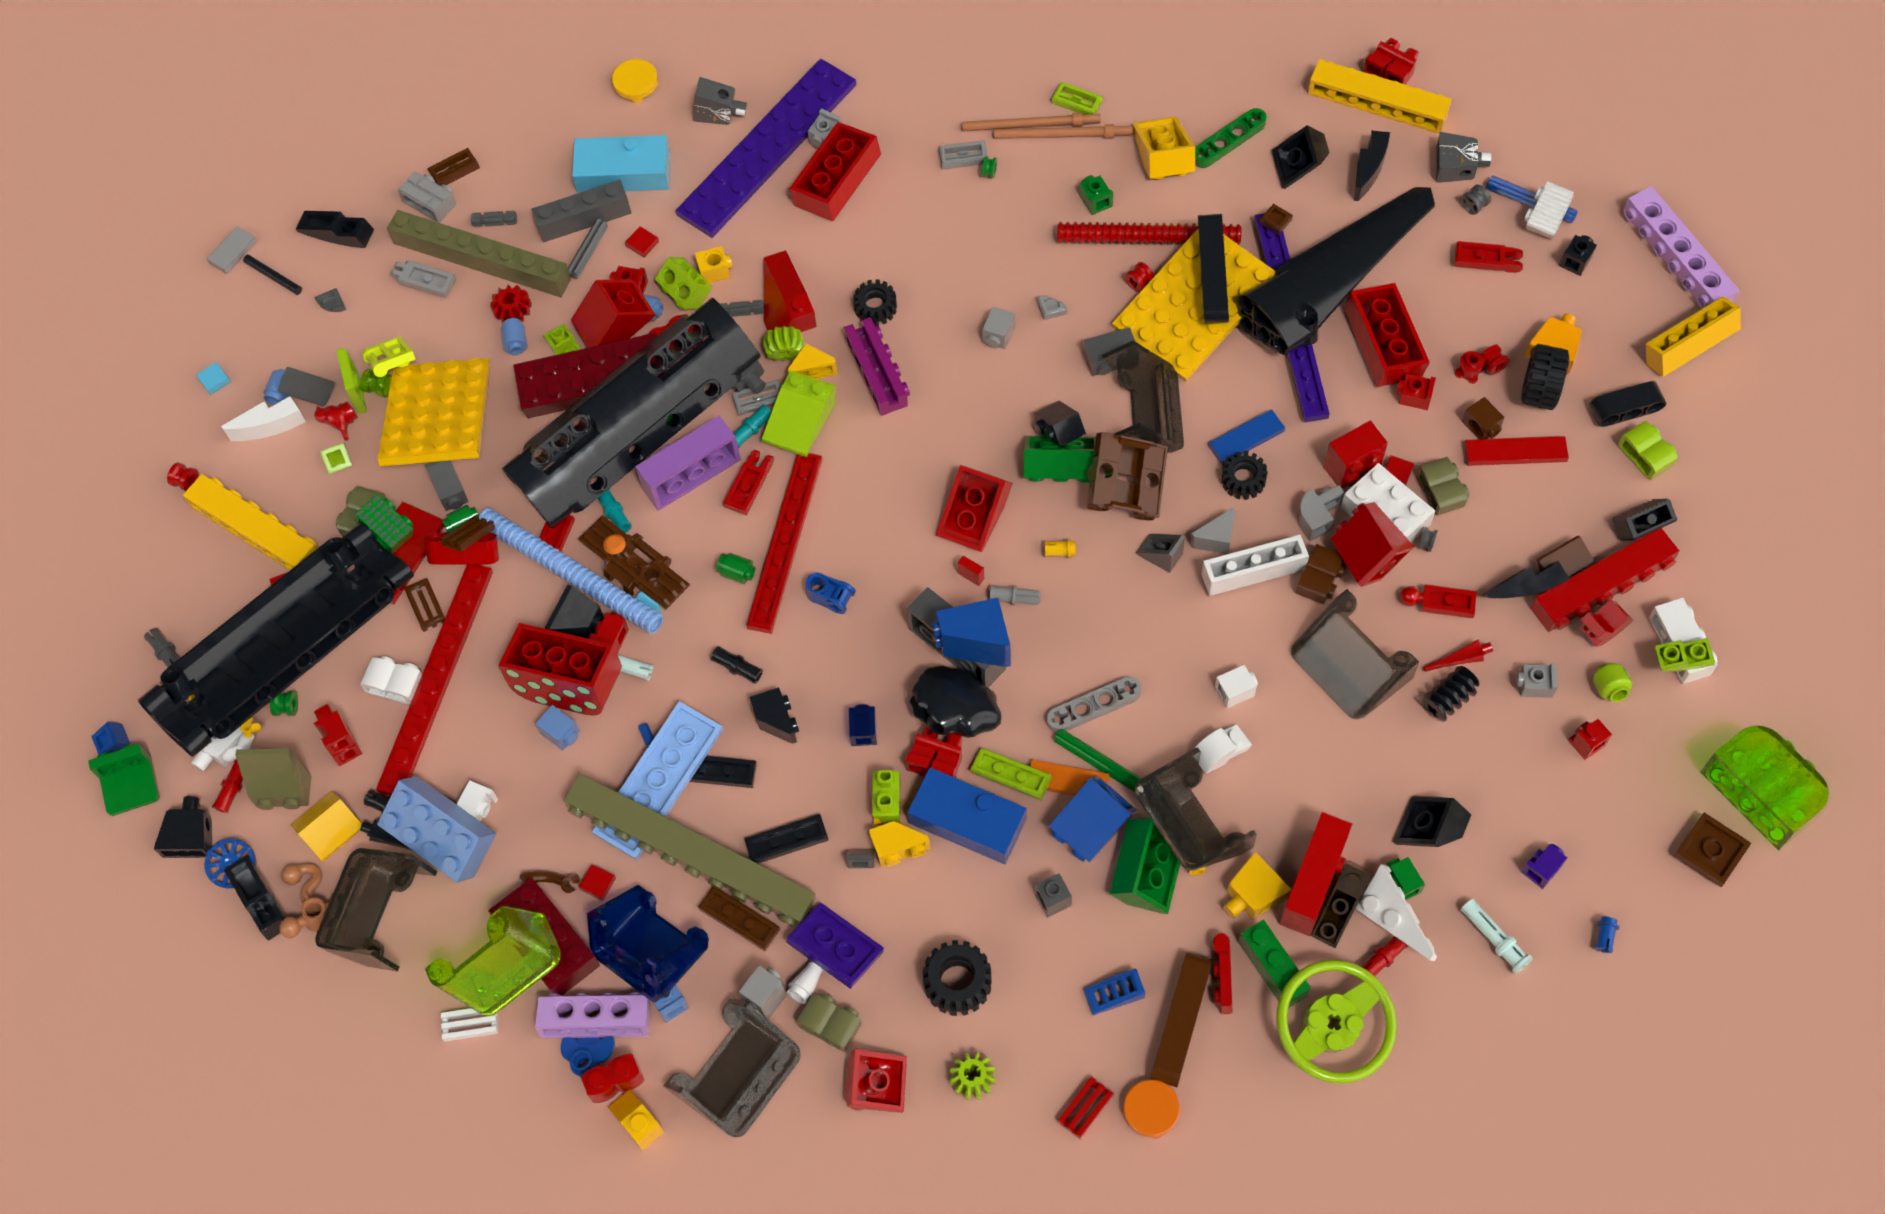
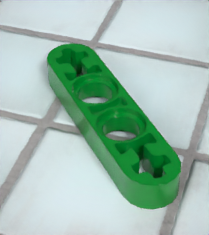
[1195,108,1267,168]

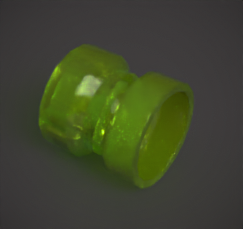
[360,368,392,398]

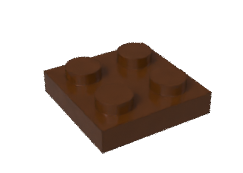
[1674,812,1751,887]

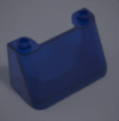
[587,885,709,1002]

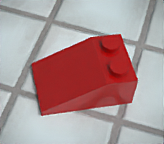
[935,465,1013,552]

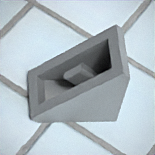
[1190,508,1235,554]

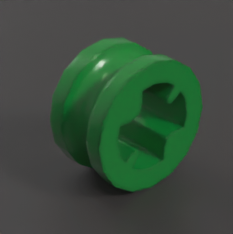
[982,156,997,179]

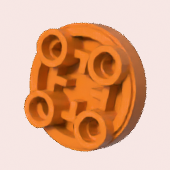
[1123,1080,1180,1139]

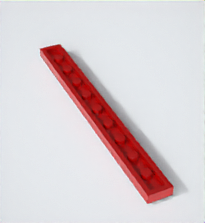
[376,565,493,796]

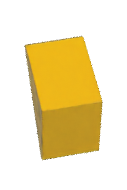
[788,344,838,379]

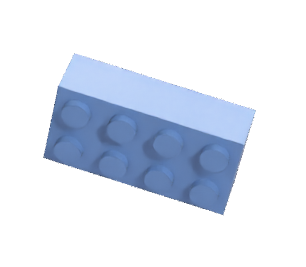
[377,776,497,882]

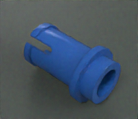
[1594,916,1619,953]

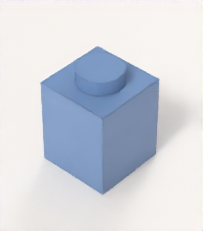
[535,705,580,751]

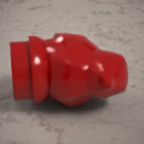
[314,401,358,441]

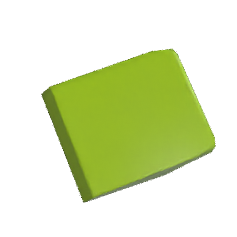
[320,443,352,474]

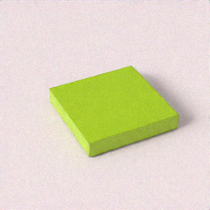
[336,348,367,414]

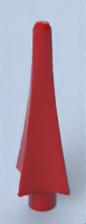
[1423,639,1493,672]

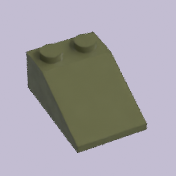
[235,748,312,810]

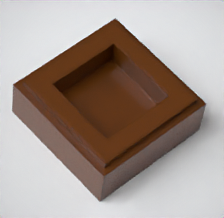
[1259,203,1293,236]

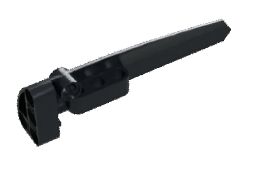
[1238,187,1435,355]

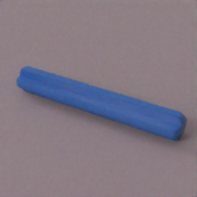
[1487,176,1578,223]

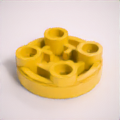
[612,59,659,103]

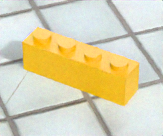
[1646,296,1741,377]

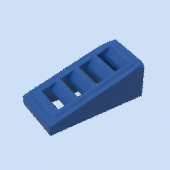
[1084,968,1145,1015]

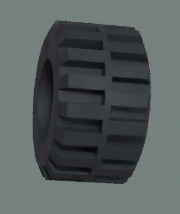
[1521,344,1569,410]
[922,940,992,1016]

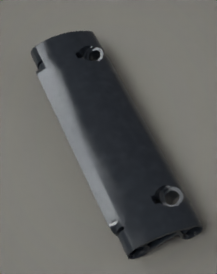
[138,522,414,757]

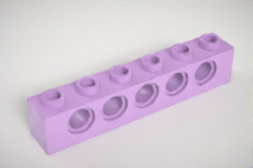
[1623,186,1740,309]

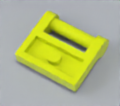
[361,336,416,377]

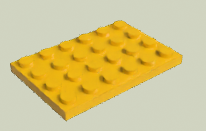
[1112,228,1276,382]
[377,358,491,467]

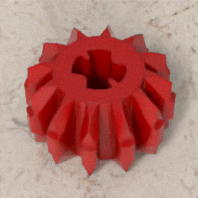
[490,284,532,323]

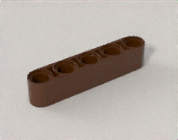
[1150,952,1213,1088]

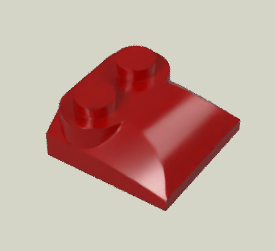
[845,1049,907,1113]

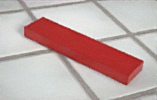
[1464,436,1569,466]

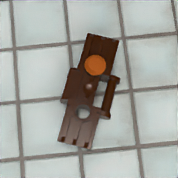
[578,515,690,610]

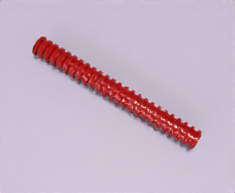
[1057,222,1242,245]

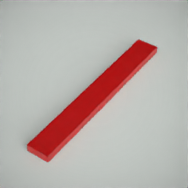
[746,453,823,634]

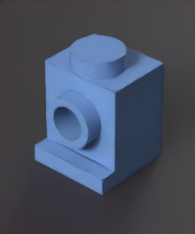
[646,976,689,1023]

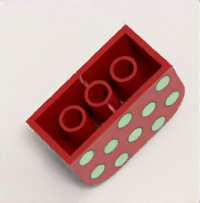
[498,623,622,716]

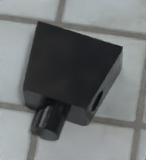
[154,796,212,858]

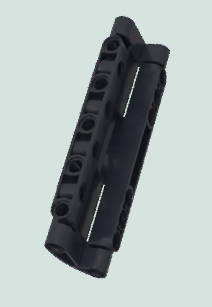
[502,298,761,528]

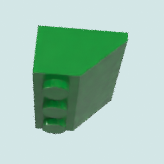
[1024,436,1096,483]
[1109,818,1186,914]

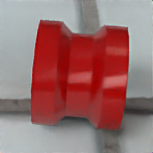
[1124,262,1155,292]
[1481,344,1510,375]
[167,462,199,491]

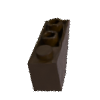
[1311,860,1374,948]

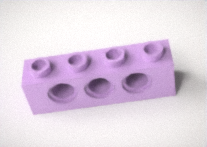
[535,992,651,1038]

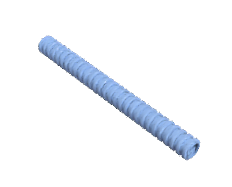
[479,507,663,634]

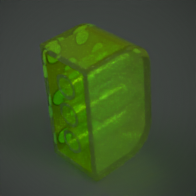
[1700,725,1829,851]

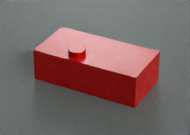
[789,122,881,221]
[1343,283,1430,387]
[1280,812,1353,936]

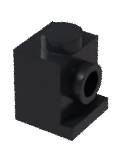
[1559,235,1597,276]

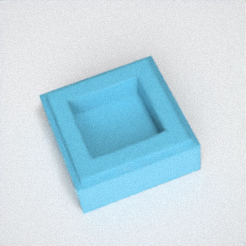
[196,362,231,395]

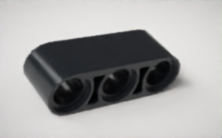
[1590,381,1667,427]

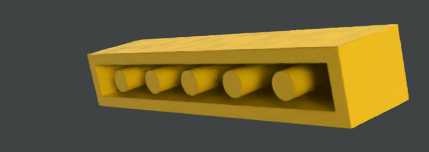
[1308,59,1452,134]
[182,474,317,570]

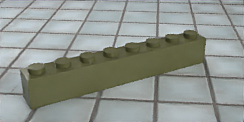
[387,210,571,297]

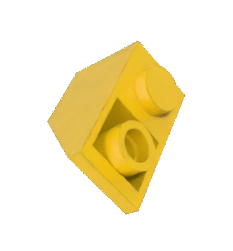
[869,821,931,867]

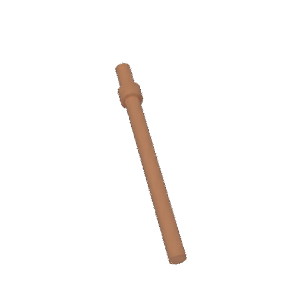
[962,112,1101,131]
[994,124,1133,139]

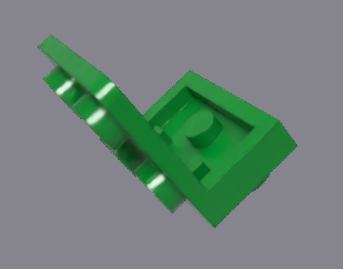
[88,744,159,816]

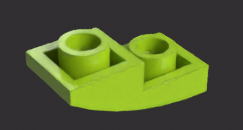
[543,323,581,355]
[1655,638,1715,671]

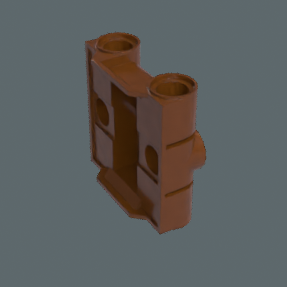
[1087,432,1168,521]

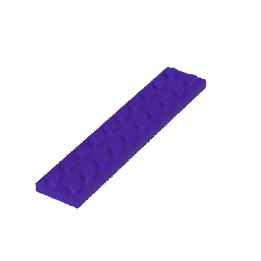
[675,58,857,238]

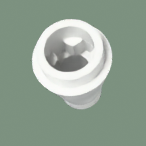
[787,962,823,1004]

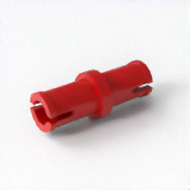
[212,759,243,814]
[1360,936,1408,976]

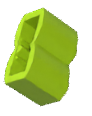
[1618,421,1678,480]

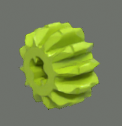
[763,326,805,362]
[949,1052,996,1100]

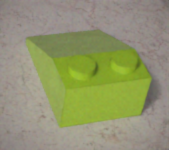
[761,370,836,457]

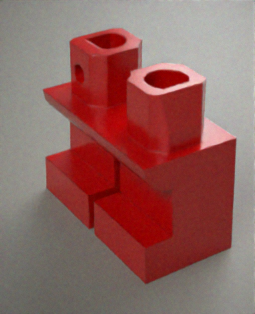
[1363,38,1419,85]
[313,704,363,767]
[905,726,962,778]

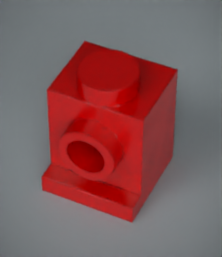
[609,266,648,294]
[1396,374,1436,411]
[589,612,629,654]
[1568,719,1612,760]

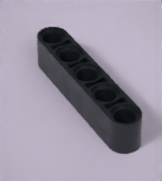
[1198,213,1229,324]

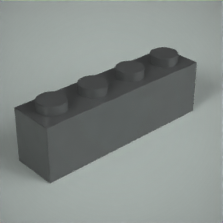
[531,180,632,243]

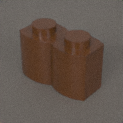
[1295,544,1347,605]

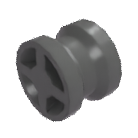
[1460,184,1491,215]

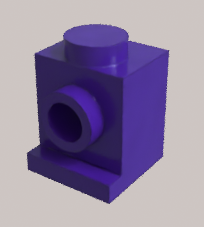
[1521,844,1568,889]

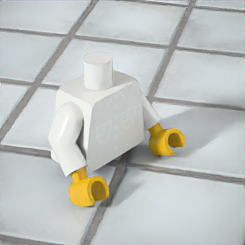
[189,694,261,772]

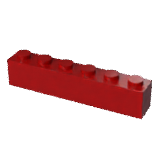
[1530,528,1680,632]

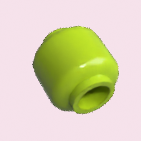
[1593,663,1633,702]

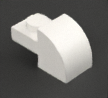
[1191,725,1252,774]

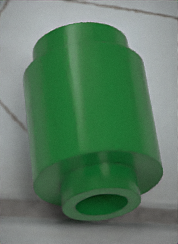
[442,504,479,533]
[716,553,756,584]

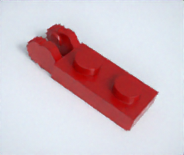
[1454,241,1523,273]
[723,450,774,516]
[1213,932,1233,1014]

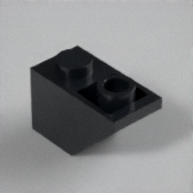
[750,687,799,744]

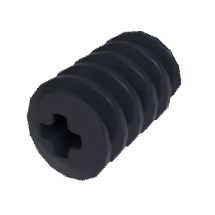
[1422,666,1479,722]

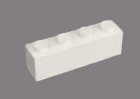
[1201,534,1309,596]

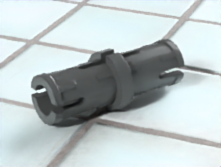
[144,628,180,668]

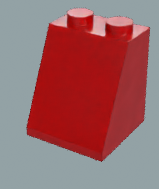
[571,279,656,348]
[1331,502,1415,587]

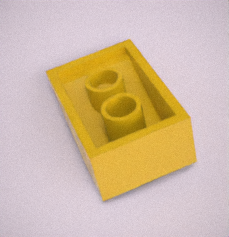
[1132,116,1195,179]

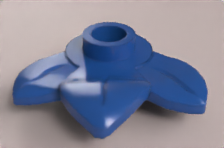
[561,1037,615,1077]

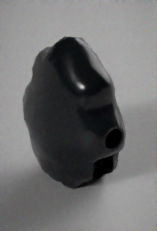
[909,665,1002,738]

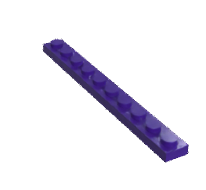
[1254,213,1330,422]

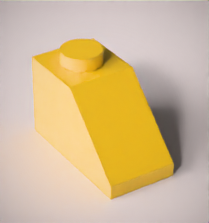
[608,1089,664,1151]

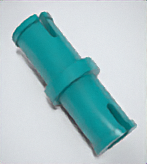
[733,404,772,448]
[597,489,632,533]

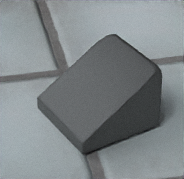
[846,849,875,868]

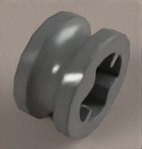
[1419,527,1438,552]

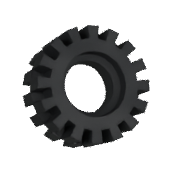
[853,279,897,325]
[1221,451,1268,500]

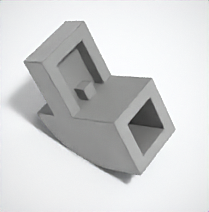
[1298,485,1345,542]

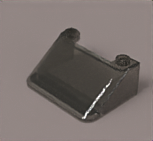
[1291,589,1419,719]
[1135,747,1257,870]
[663,997,801,1137]

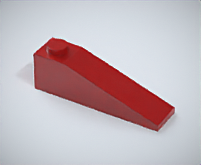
[764,250,817,332]

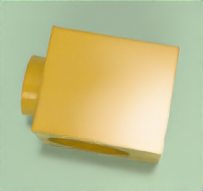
[695,246,733,283]

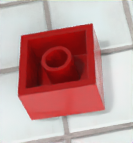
[1323,420,1388,488]

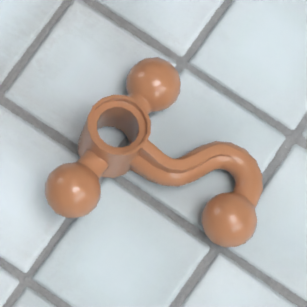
[279,863,351,938]

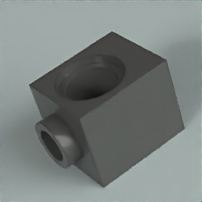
[1035,873,1072,918]

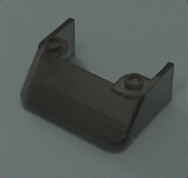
[1102,340,1184,453]
[315,848,437,972]

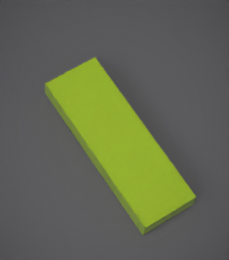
[970,747,1052,801]

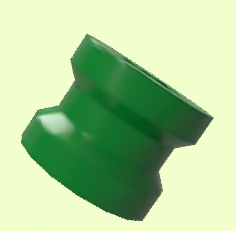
[270,691,298,716]

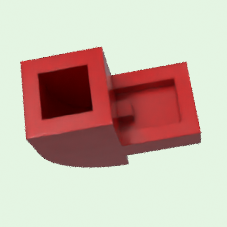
[1579,600,1634,647]

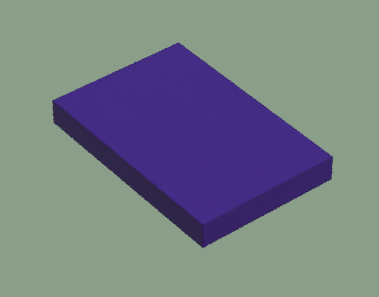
[786,902,884,989]

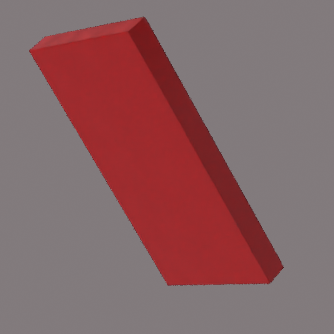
[390,501,445,604]

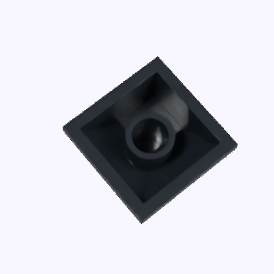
[1272,125,1330,189]
[545,585,604,639]
[1393,796,1471,847]

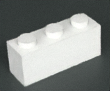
[1649,598,1718,684]

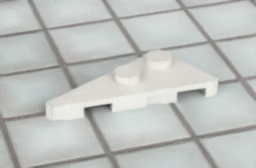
[1356,864,1437,961]

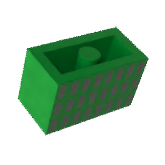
[355,494,413,554]

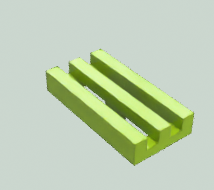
[1052,82,1103,115]

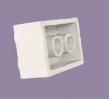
[1341,463,1435,543]

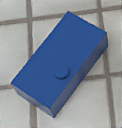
[907,768,1027,865]

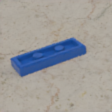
[1209,409,1285,465]

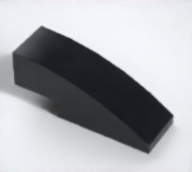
[1354,130,1390,201]
[296,211,374,248]
[1484,561,1570,598]
[224,855,287,941]

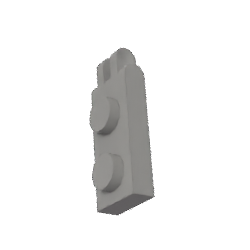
[390,261,456,298]

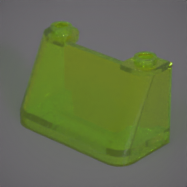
[425,906,561,1015]

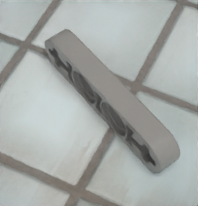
[1047,677,1141,733]

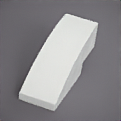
[221,396,306,441]

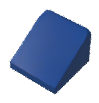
[91,722,130,755]

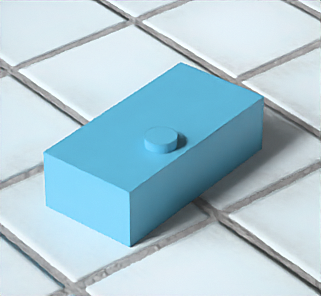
[572,135,671,193]

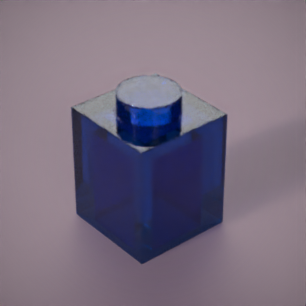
[849,704,877,746]

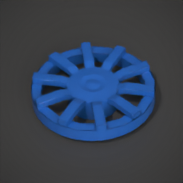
[204,838,256,889]

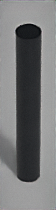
[243,254,302,295]

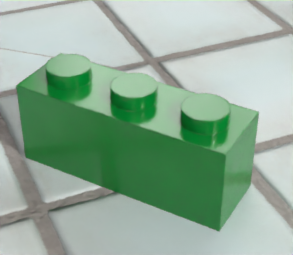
[1238,919,1311,1008]

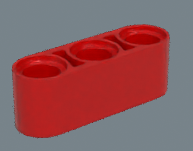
[424,533,499,565]

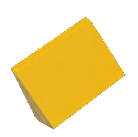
[290,790,362,862]

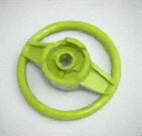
[1276,960,1397,1084]

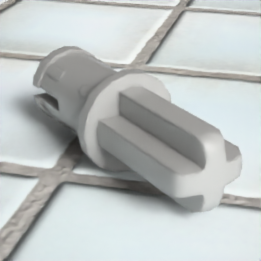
[990,585,1041,605]

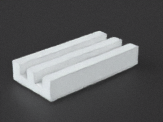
[441,1005,498,1042]

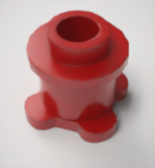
[1455,351,1485,384]

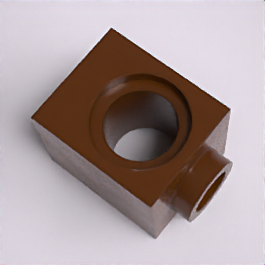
[1462,397,1505,439]

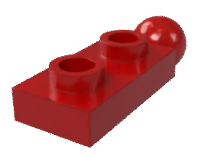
[1400,584,1477,618]

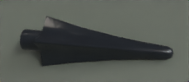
[360,819,413,851]

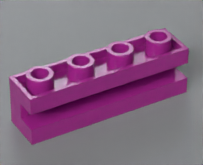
[844,317,910,416]

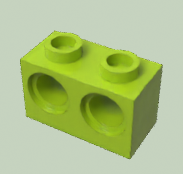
[655,257,712,310]

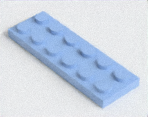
[592,701,724,861]

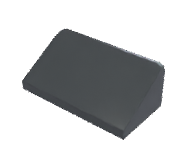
[278,367,335,406]

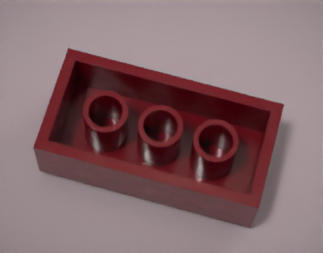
[488,877,600,996]

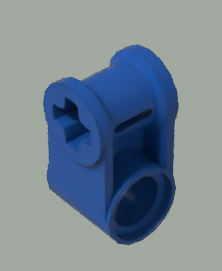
[805,572,856,614]

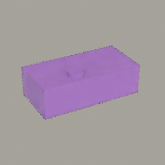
[635,415,741,511]

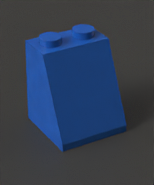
[932,598,1011,667]
[1049,775,1137,862]

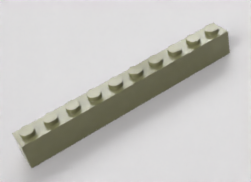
[564,773,816,927]

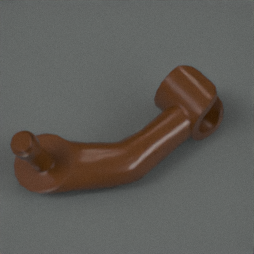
[520,871,580,893]

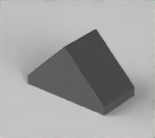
[1136,534,1185,573]

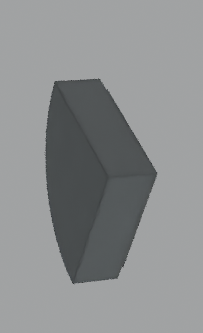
[314,288,346,312]

